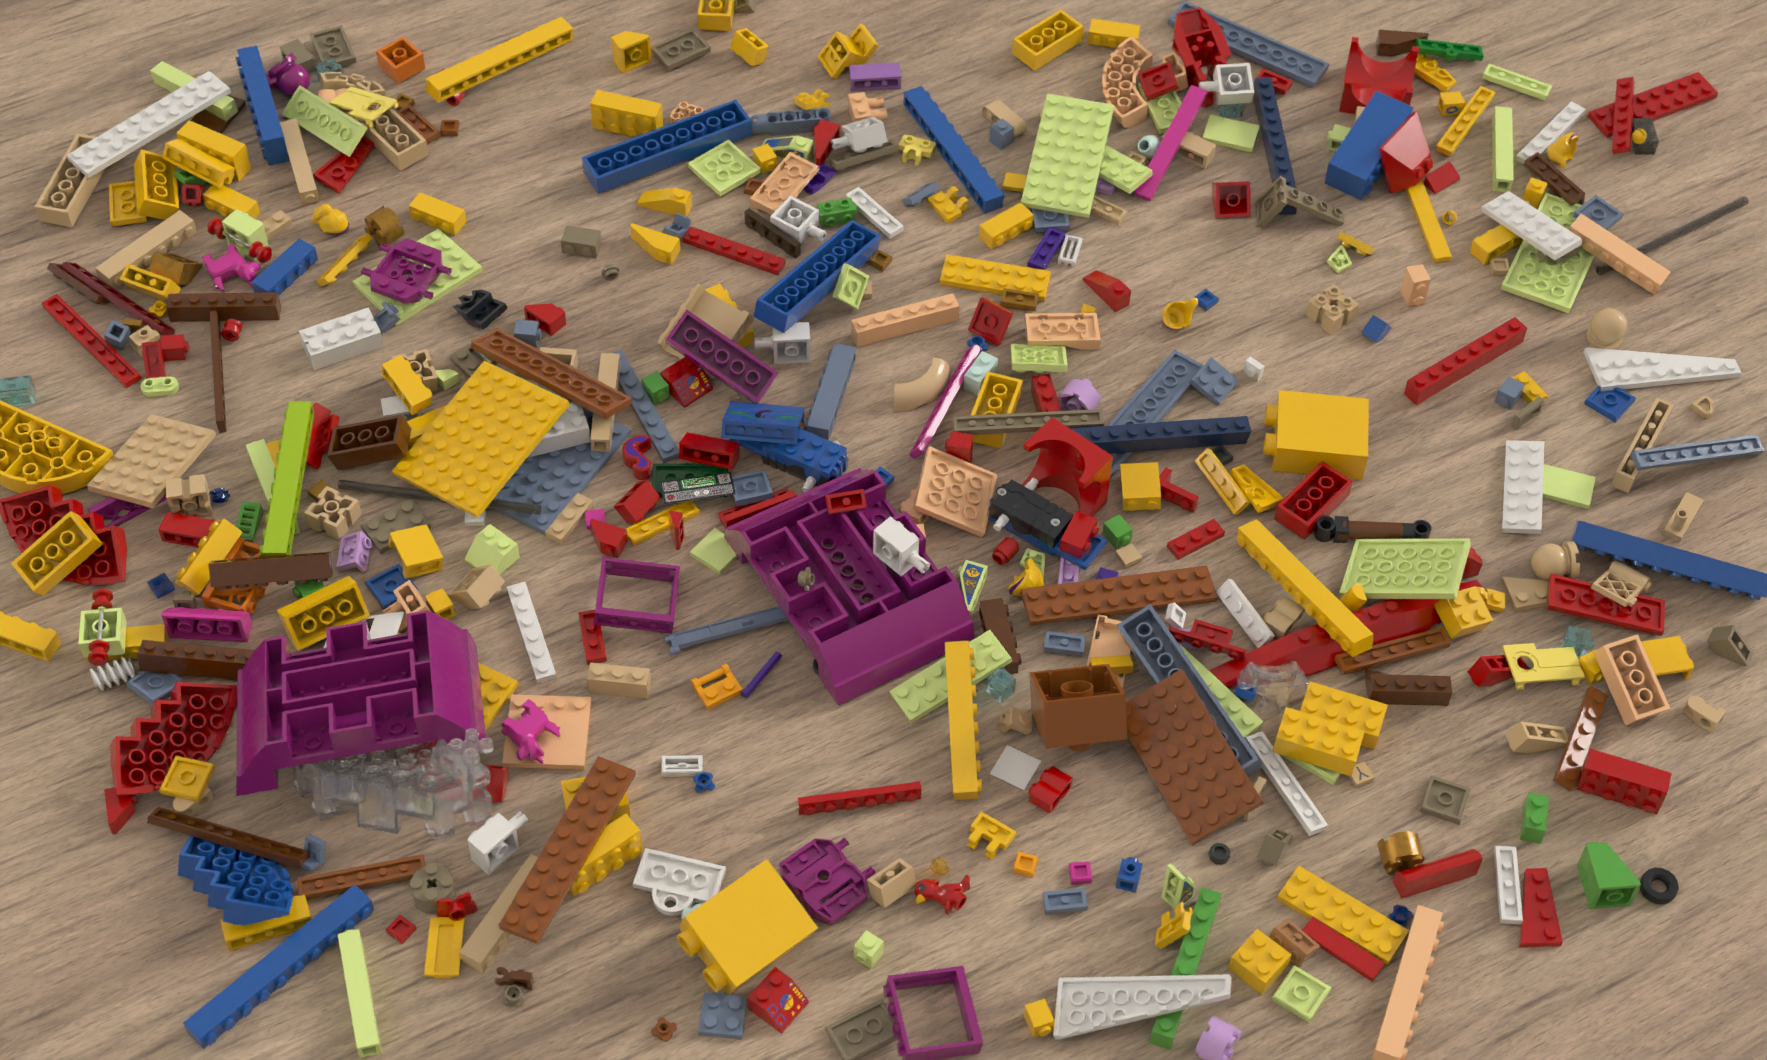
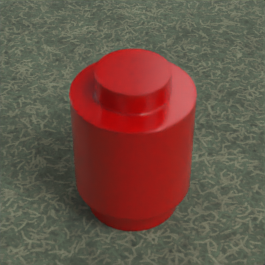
[992,537,1019,565]

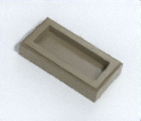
[1511,396,1544,430]

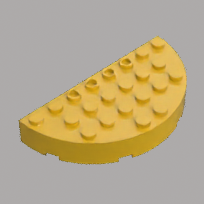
[0,401,114,494]

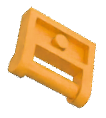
[690,663,743,710]

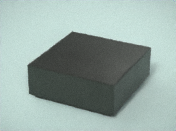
[1212,445,1233,466]

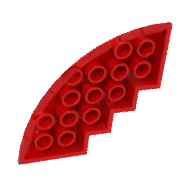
[0,485,127,586]
[110,682,237,796]

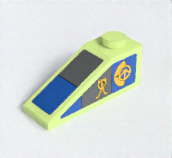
[762,136,813,161]
[957,560,988,618]
[1161,863,1196,910]

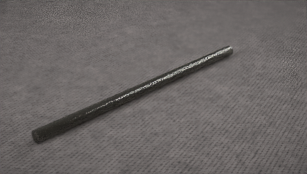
[1596,196,1748,275]
[338,479,541,515]

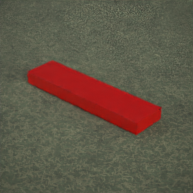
[1302,916,1385,982]

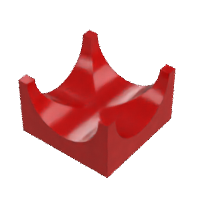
[1339,37,1419,114]
[1022,417,1113,517]

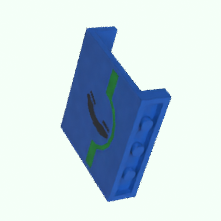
[721,401,805,445]

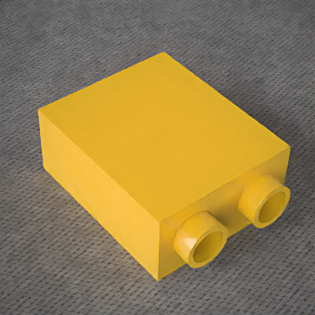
[1263,390,1369,480]
[677,859,818,995]

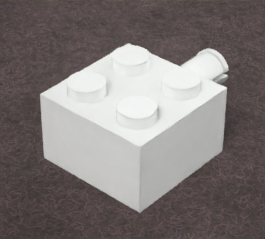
[1199,63,1254,105]
[831,117,888,153]
[770,196,827,243]
[755,322,810,364]
[873,517,930,576]
[467,811,528,875]

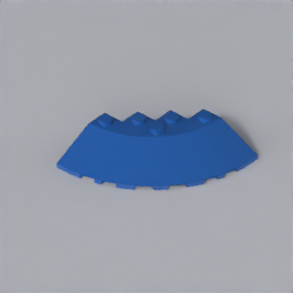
[178,836,293,926]

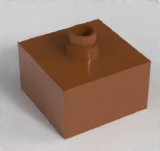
[1029,664,1127,751]

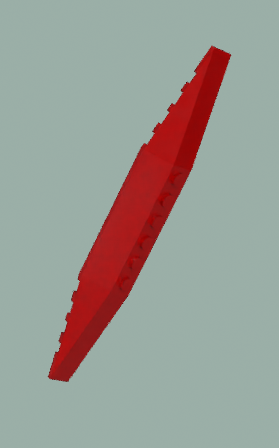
[1209,580,1483,689]

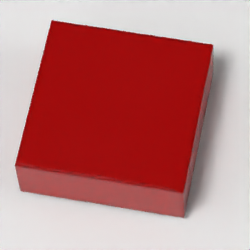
[385,915,417,944]

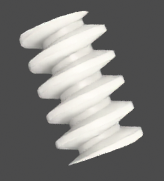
[89,657,136,691]

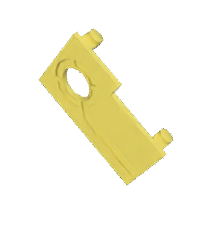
[330,87,399,128]
[1502,643,1585,690]

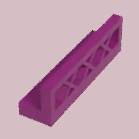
[88,494,167,528]

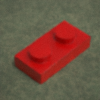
[1256,69,1293,95]
[141,341,166,379]

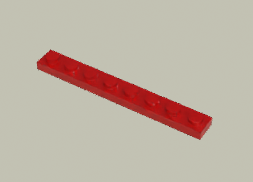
[42,294,142,388]

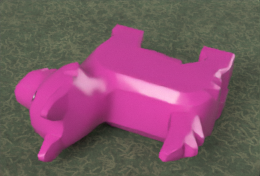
[202,243,261,291]
[501,699,561,764]

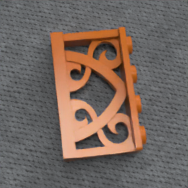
[201,537,272,615]

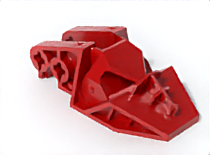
[1172,7,1232,108]

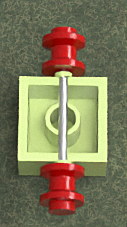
[207,209,272,263]
[78,588,127,666]

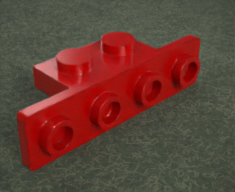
[306,402,339,470]
[1169,619,1246,660]

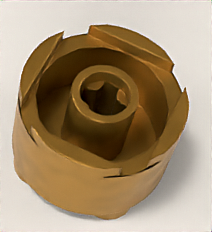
[364,206,404,248]
[1377,831,1425,875]

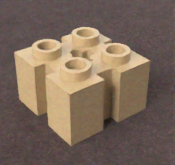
[1305,284,1359,336]
[391,349,438,392]
[166,474,213,517]
[304,486,362,541]

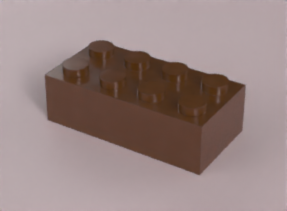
[327,414,411,470]

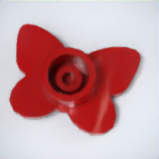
[436,893,477,921]

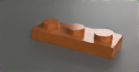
[396,104,440,144]

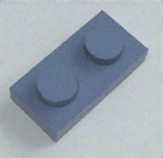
[902,182,939,206]
[1044,631,1085,657]
[1042,888,1088,915]

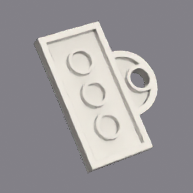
[633,848,726,916]

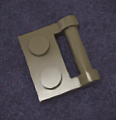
[449,339,498,378]

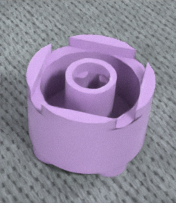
[1058,378,1102,411]
[1195,1016,1242,1060]

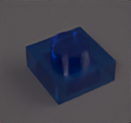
[147,573,175,599]

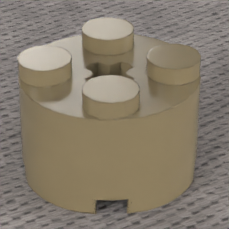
[410,863,456,914]

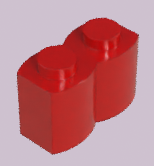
[1028,766,1073,814]

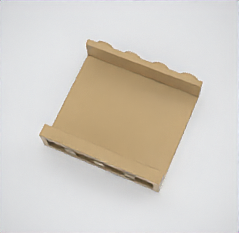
[657,284,754,379]

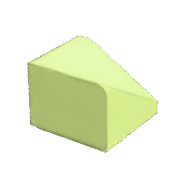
[436,369,460,390]

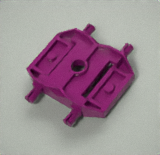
[361,238,452,304]
[779,838,875,925]

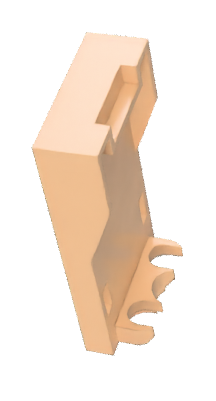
[750,152,819,215]
[1024,313,1101,350]
[1087,614,1131,689]

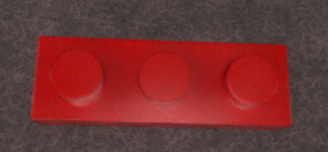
[1167,519,1225,560]
[578,610,607,665]

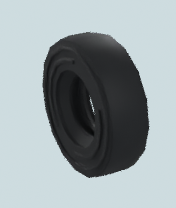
[1640,867,1679,905]

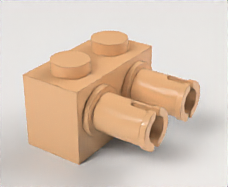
[848,92,888,123]
[382,580,432,633]

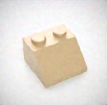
[447,565,505,610]

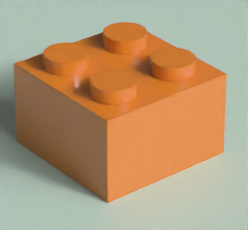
[376,36,425,84]

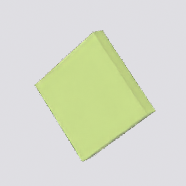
[832,263,869,310]
[690,528,737,575]
[1272,965,1331,1023]

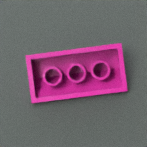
[161,607,252,642]

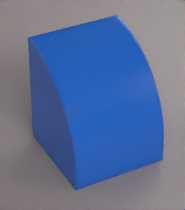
[1361,315,1391,342]

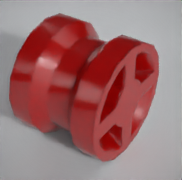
[221,319,243,342]

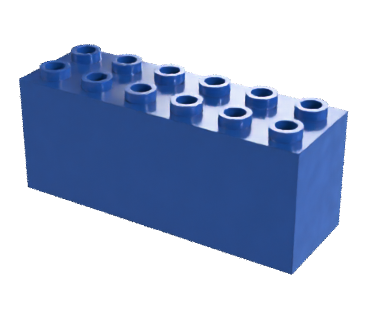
[1325,90,1413,201]

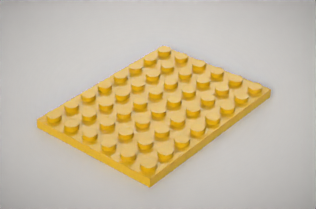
[392,361,570,518]

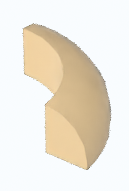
[320,72,385,106]
[893,357,951,412]

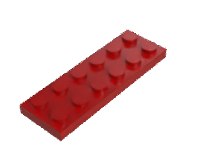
[1547,574,1665,636]

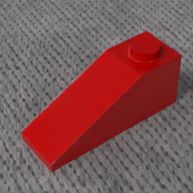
[813,119,840,166]
[1082,270,1131,313]
[1467,655,1530,687]

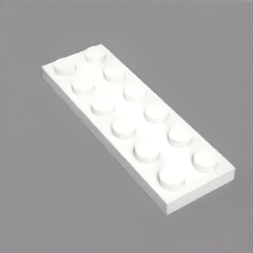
[1482,191,1582,260]
[1502,440,1545,534]

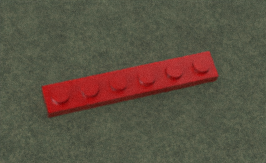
[1612,77,1635,154]
[683,226,786,276]
[798,781,922,815]

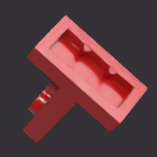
[1159,467,1199,513]

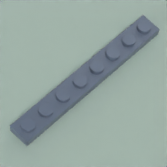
[612,349,679,463]
[1630,434,1764,471]

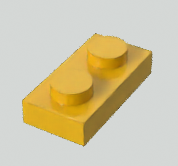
[1337,232,1375,256]
[1511,371,1548,403]

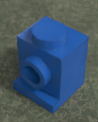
[1116,857,1143,893]

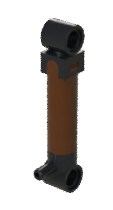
[1314,516,1432,543]

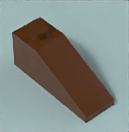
[1376,30,1429,57]

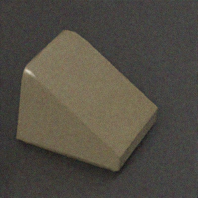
[735,0,755,13]

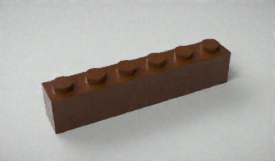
[166,292,281,322]
[208,552,333,590]
[137,640,255,680]

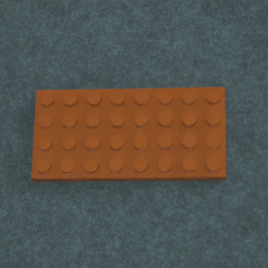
[1126,669,1264,846]

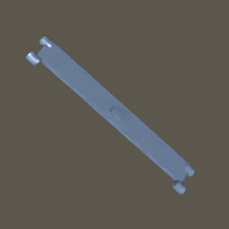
[664,606,789,656]

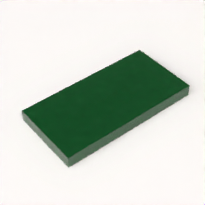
[652,463,728,497]

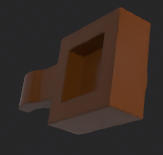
[495,967,534,990]

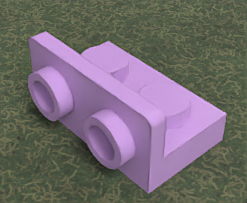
[336,531,372,572]

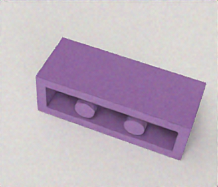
[849,62,901,92]

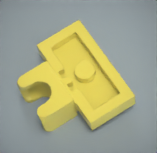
[898,134,936,166]

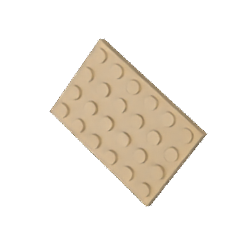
[87,414,216,508]

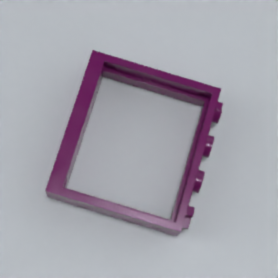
[594,557,680,634]
[883,966,983,1060]

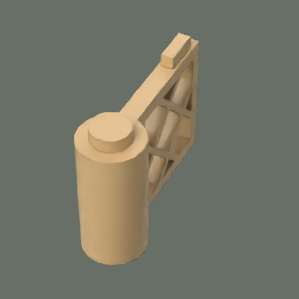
[1591,560,1653,607]

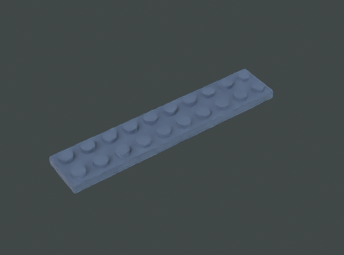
[1167,1,1330,87]
[1107,350,1204,479]

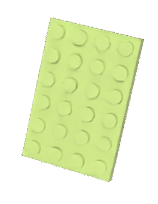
[353,228,483,325]
[1339,538,1471,599]

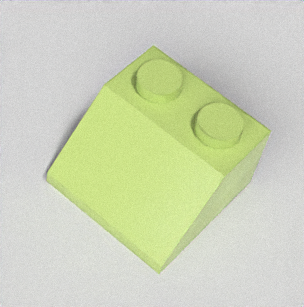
[465,524,520,575]

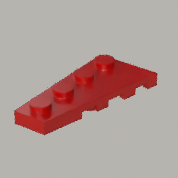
[313,136,375,194]
[1519,868,1563,948]

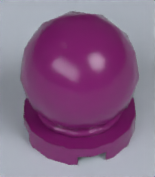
[267,53,310,96]

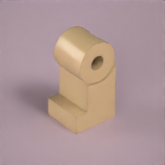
[1683,696,1727,733]
[173,787,214,816]

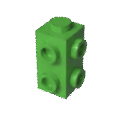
[817,197,858,228]

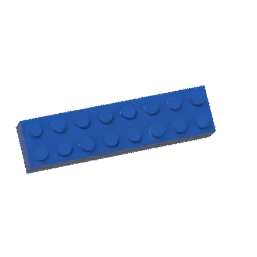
[235,45,289,166]

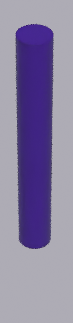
[741,651,782,698]

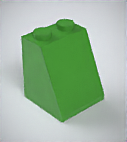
[1577,842,1641,909]

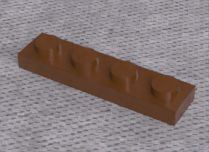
[47,263,109,304]

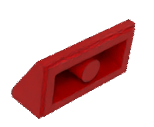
[1424,161,1460,194]
[824,489,867,515]
[669,510,685,551]

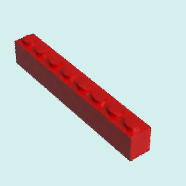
[1404,317,1527,405]

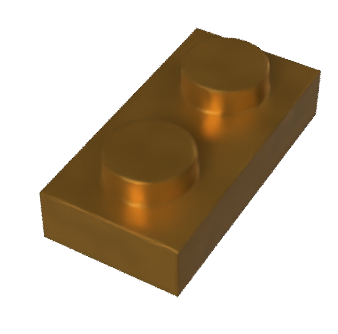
[1000,288,1039,312]

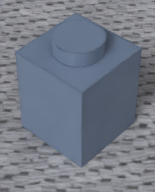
[989,118,1014,150]
[104,319,131,350]
[514,320,542,347]
[1495,376,1525,410]

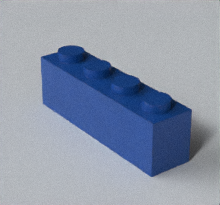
[251,239,318,296]

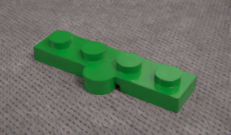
[1416,38,1484,61]

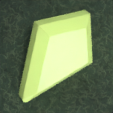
[1327,245,1352,273]
[1020,548,1045,577]

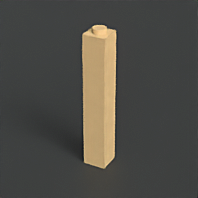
[280,119,320,205]
[590,353,621,452]

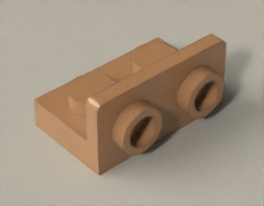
[1269,919,1320,968]

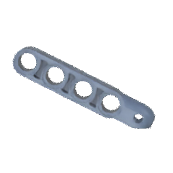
[750,108,831,135]

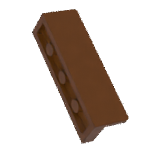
[1524,152,1585,206]

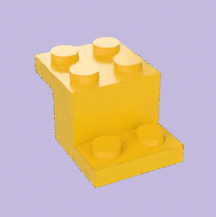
[817,23,879,79]

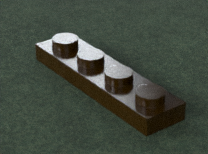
[744,208,801,259]

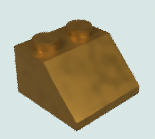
[149,253,203,287]

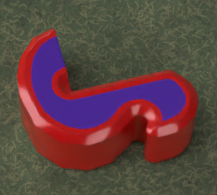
[622,435,652,480]

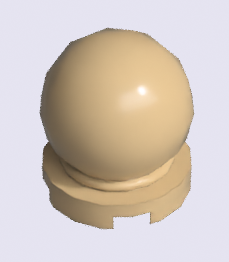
[1585,308,1627,350]
[1531,541,1580,581]

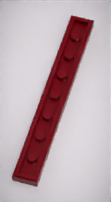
[61,262,175,336]

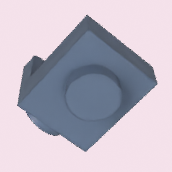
[663,213,691,238]
[374,301,401,333]
[301,834,327,871]

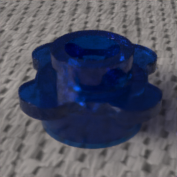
[209,488,230,503]
[1388,905,1413,928]

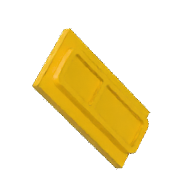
[424,917,465,979]

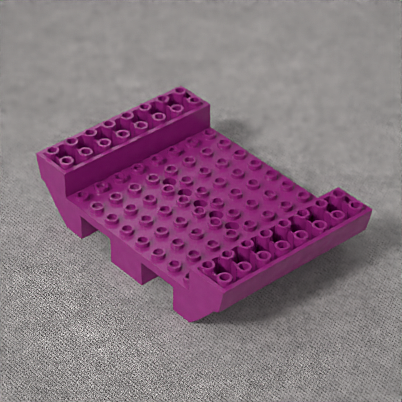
[724,468,975,706]
[236,610,487,796]

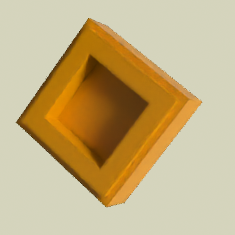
[1013,851,1039,878]

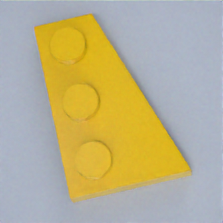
[1414,54,1457,92]
[1230,464,1284,513]

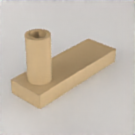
[1662,492,1704,542]

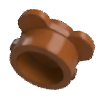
[651,1017,677,1042]

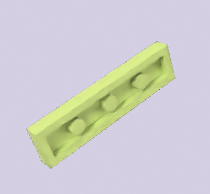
[1482,64,1552,101]

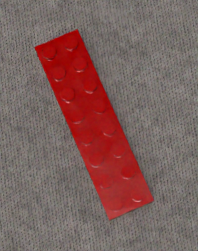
[1587,72,1718,138]

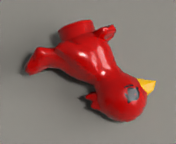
[914,875,970,915]

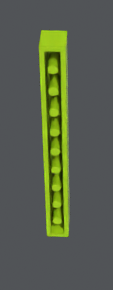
[260,401,314,557]

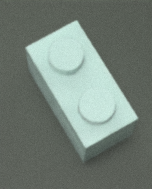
[964,351,998,396]

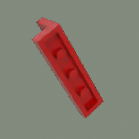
[718,488,796,530]

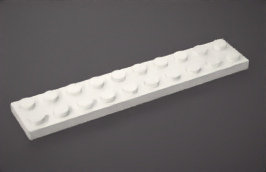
[67,71,231,178]

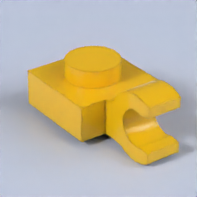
[1477,587,1505,613]

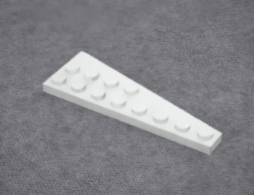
[1583,347,1741,392]
[1053,975,1231,1040]

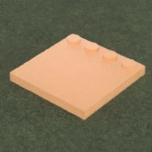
[913,446,997,537]
[502,694,592,770]

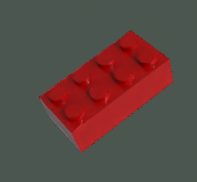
[1274,461,1353,540]
[1576,748,1672,814]

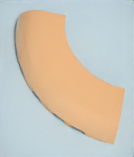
[1102,36,1153,128]

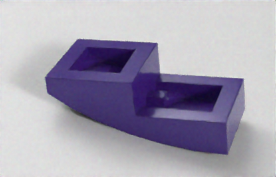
[803,163,836,195]

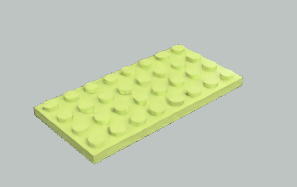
[1021,94,1114,218]
[1501,193,1595,314]

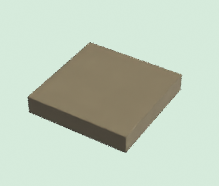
[1419,776,1471,825]

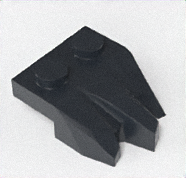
[453,289,508,330]

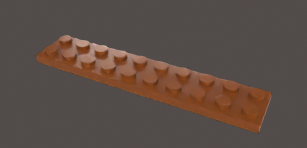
[471,328,632,419]
[1020,565,1218,626]
[499,756,636,945]

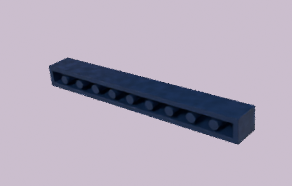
[1253,78,1297,215]
[1072,416,1252,454]

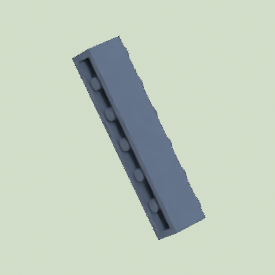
[804,343,856,440]

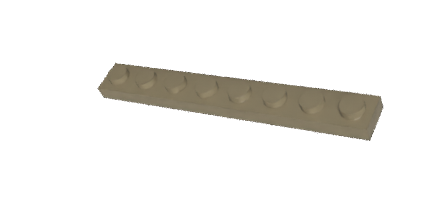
[953,409,1104,435]

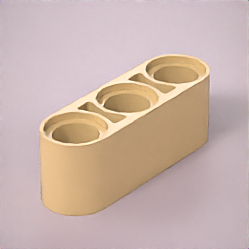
[982,99,1027,138]

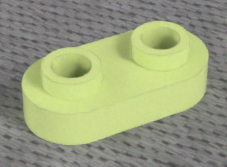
[140,377,179,397]

